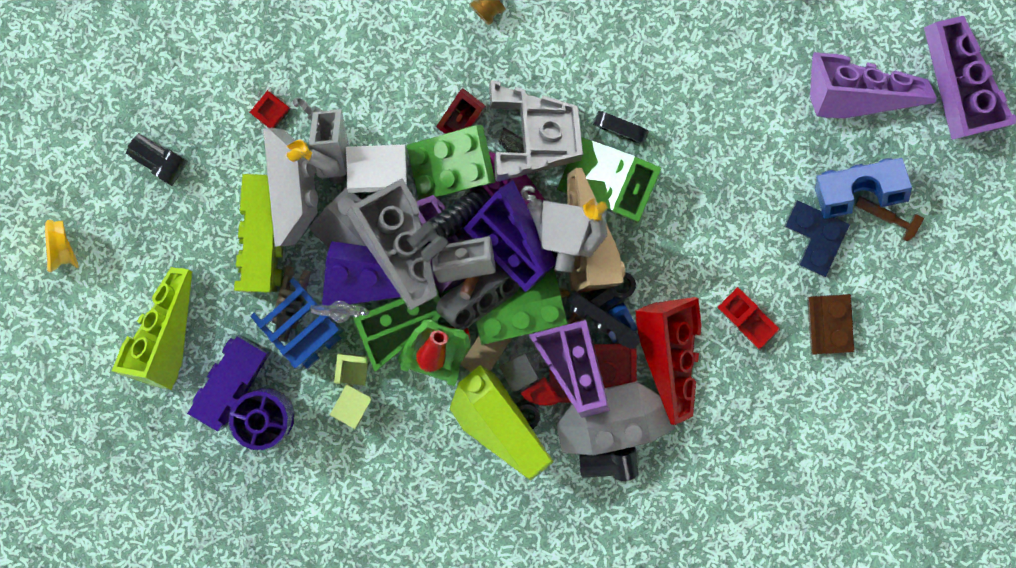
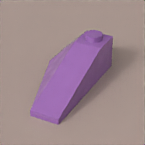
[810,52,937,119]

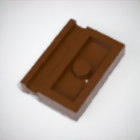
[807,294,854,355]

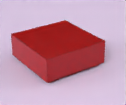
[249,90,291,128]

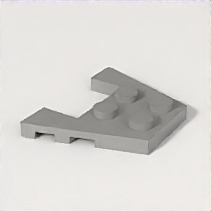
[489,80,583,181]

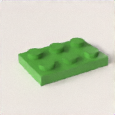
[407,125,495,200]

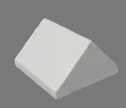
[346,145,408,193]

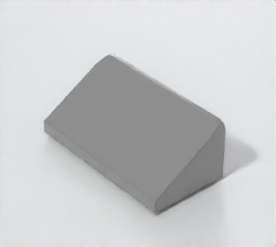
[433,236,496,283]

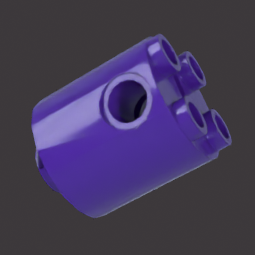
[229,388,295,450]

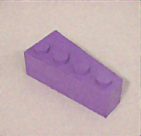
[924,15,1016,140]

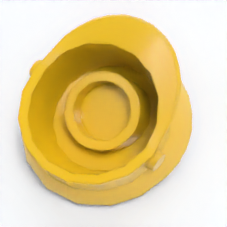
[45,220,79,272]

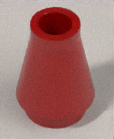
[416,330,448,372]

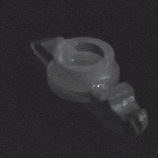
[310,301,369,323]

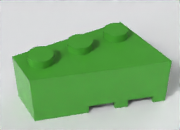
[353,285,442,372]

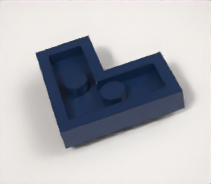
[784,200,850,277]

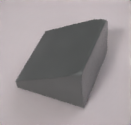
[499,353,539,392]

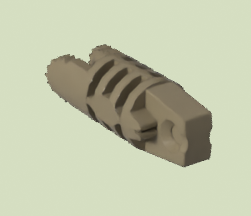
[271,265,311,342]

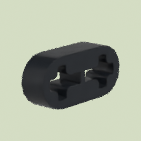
[593,111,649,145]

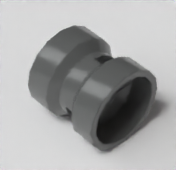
[407,220,449,263]

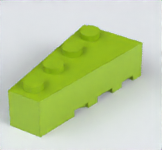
[234,174,284,292]

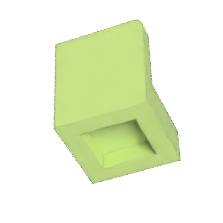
[334,353,369,386]
[330,384,371,429]

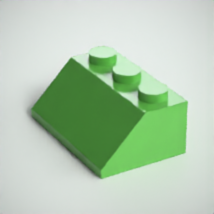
[476,269,568,345]

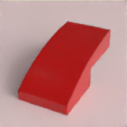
[717,287,780,351]

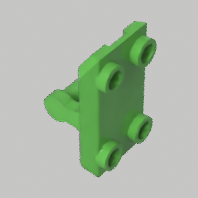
[397,320,471,387]

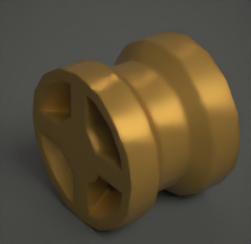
[469,0,506,25]

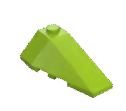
[112,267,192,390]
[449,365,554,480]

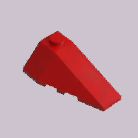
[635,297,702,425]

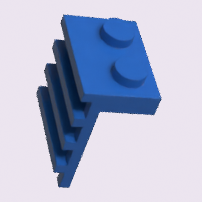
[250,277,344,369]

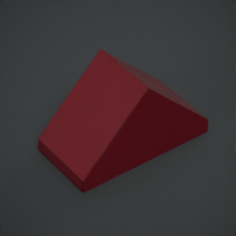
[436,88,486,134]

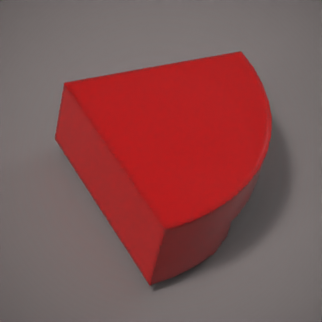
[521,376,561,406]

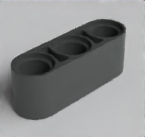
[436,261,520,330]

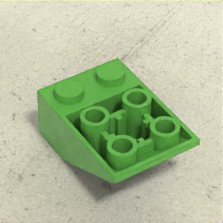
[557,137,661,223]

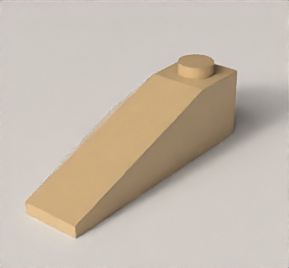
[567,168,625,293]

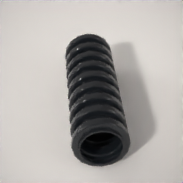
[422,187,491,244]

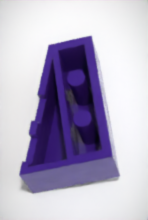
[464,181,556,292]
[322,241,401,309]
[187,335,270,432]

